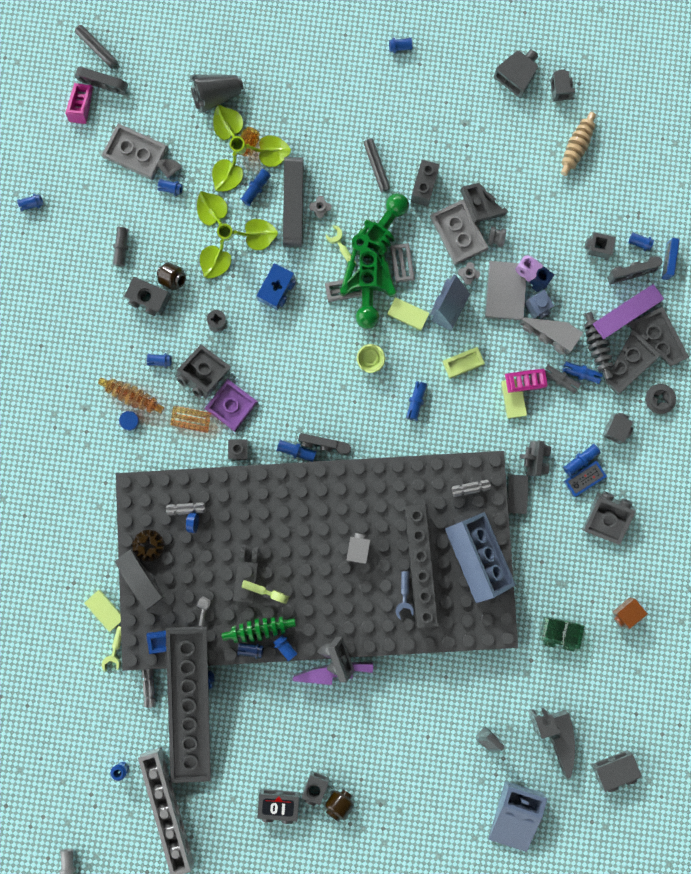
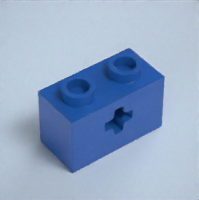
[256,263,296,310]

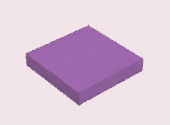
[204,379,258,432]

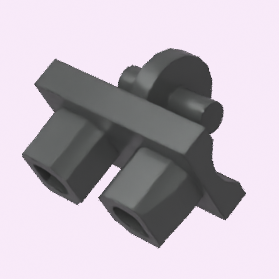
[519,441,552,476]

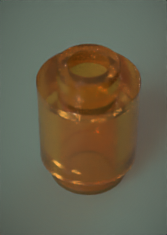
[240,127,260,157]

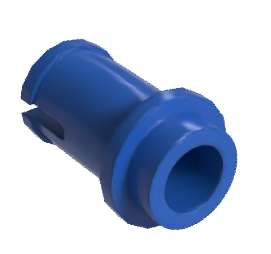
[389,37,412,53]
[158,179,183,196]
[17,193,44,211]
[628,232,654,251]
[147,353,172,368]
[273,635,298,661]
[110,762,129,781]

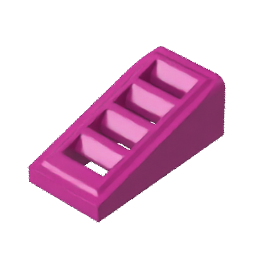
[65,83,93,124]
[505,369,548,393]

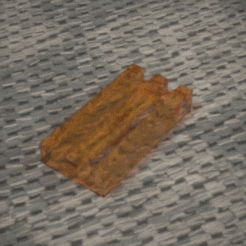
[170,405,211,433]

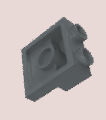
[176,345,231,399]
[583,491,636,545]

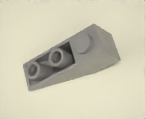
[520,318,583,355]

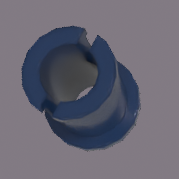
[237,642,264,659]

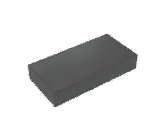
[507,474,528,514]

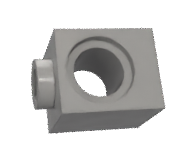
[347,533,370,564]

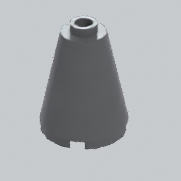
[190,74,243,113]

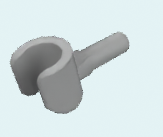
[197,596,211,626]

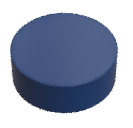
[119,411,139,431]
[186,513,199,533]

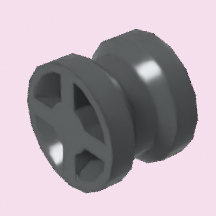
[487,226,507,248]
[207,310,227,332]

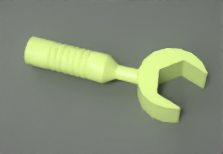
[325,225,357,265]
[242,580,289,604]
[102,625,121,672]

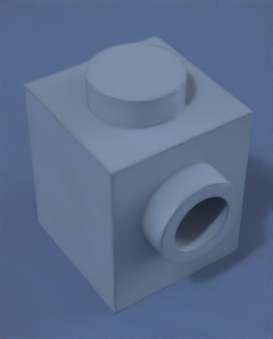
[525,290,554,319]

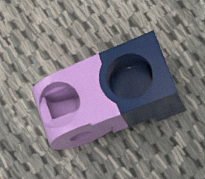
[515,255,554,292]

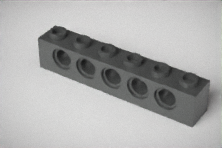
[404,505,438,628]

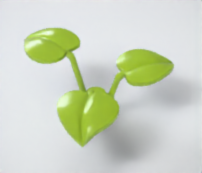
[212,105,291,192]
[197,191,278,278]

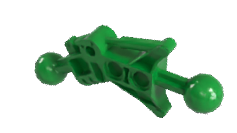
[340,193,409,329]

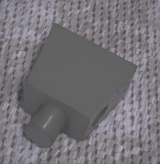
[493,49,538,98]

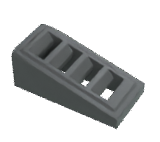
[475,727,505,751]

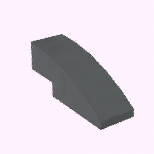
[115,549,165,610]
[550,710,575,779]

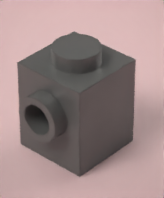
[602,413,634,444]

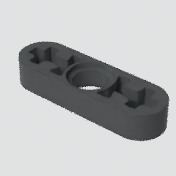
[74,67,128,95]

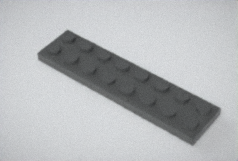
[166,626,211,783]

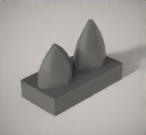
[317,637,355,683]

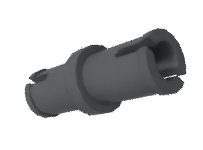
[113,227,129,267]
[545,364,581,394]

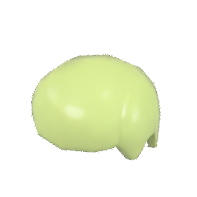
[356,344,386,373]

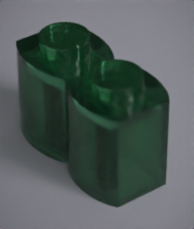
[539,616,585,652]

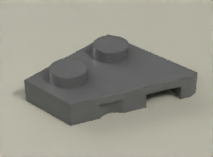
[460,183,508,223]

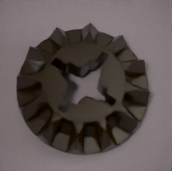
[132,530,164,562]

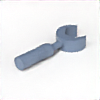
[395,571,414,620]

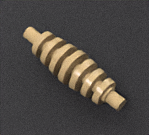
[560,112,596,176]

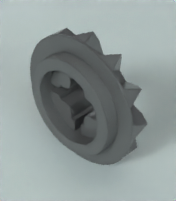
[644,384,676,414]

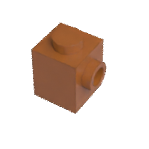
[612,597,648,629]

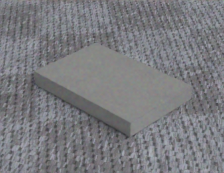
[101,123,169,180]
[430,199,489,266]
[485,261,526,321]

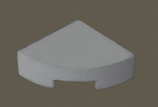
[156,159,182,178]

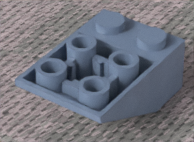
[430,274,470,331]
[488,781,547,852]

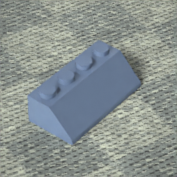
[445,512,516,603]

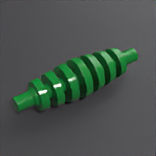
[222,617,296,643]

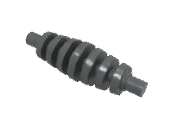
[584,312,614,380]

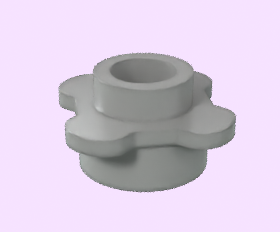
[309,196,332,218]
[458,262,480,285]

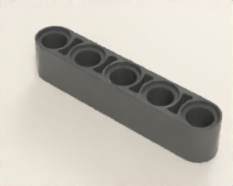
[283,157,304,247]

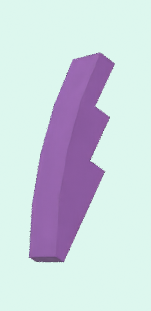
[593,284,664,340]
[293,662,373,685]

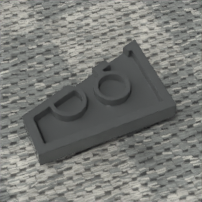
[627,307,689,367]
[605,330,661,395]

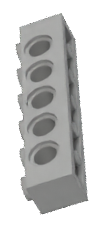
[138,747,194,874]

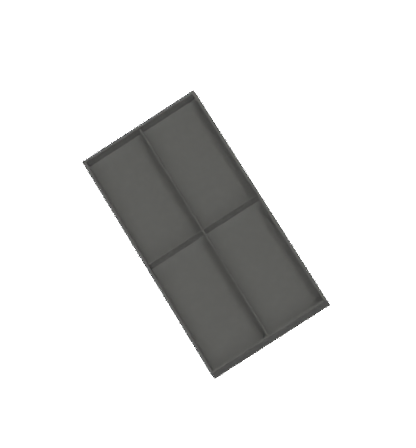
[115,451,518,671]

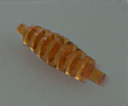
[98,377,165,414]

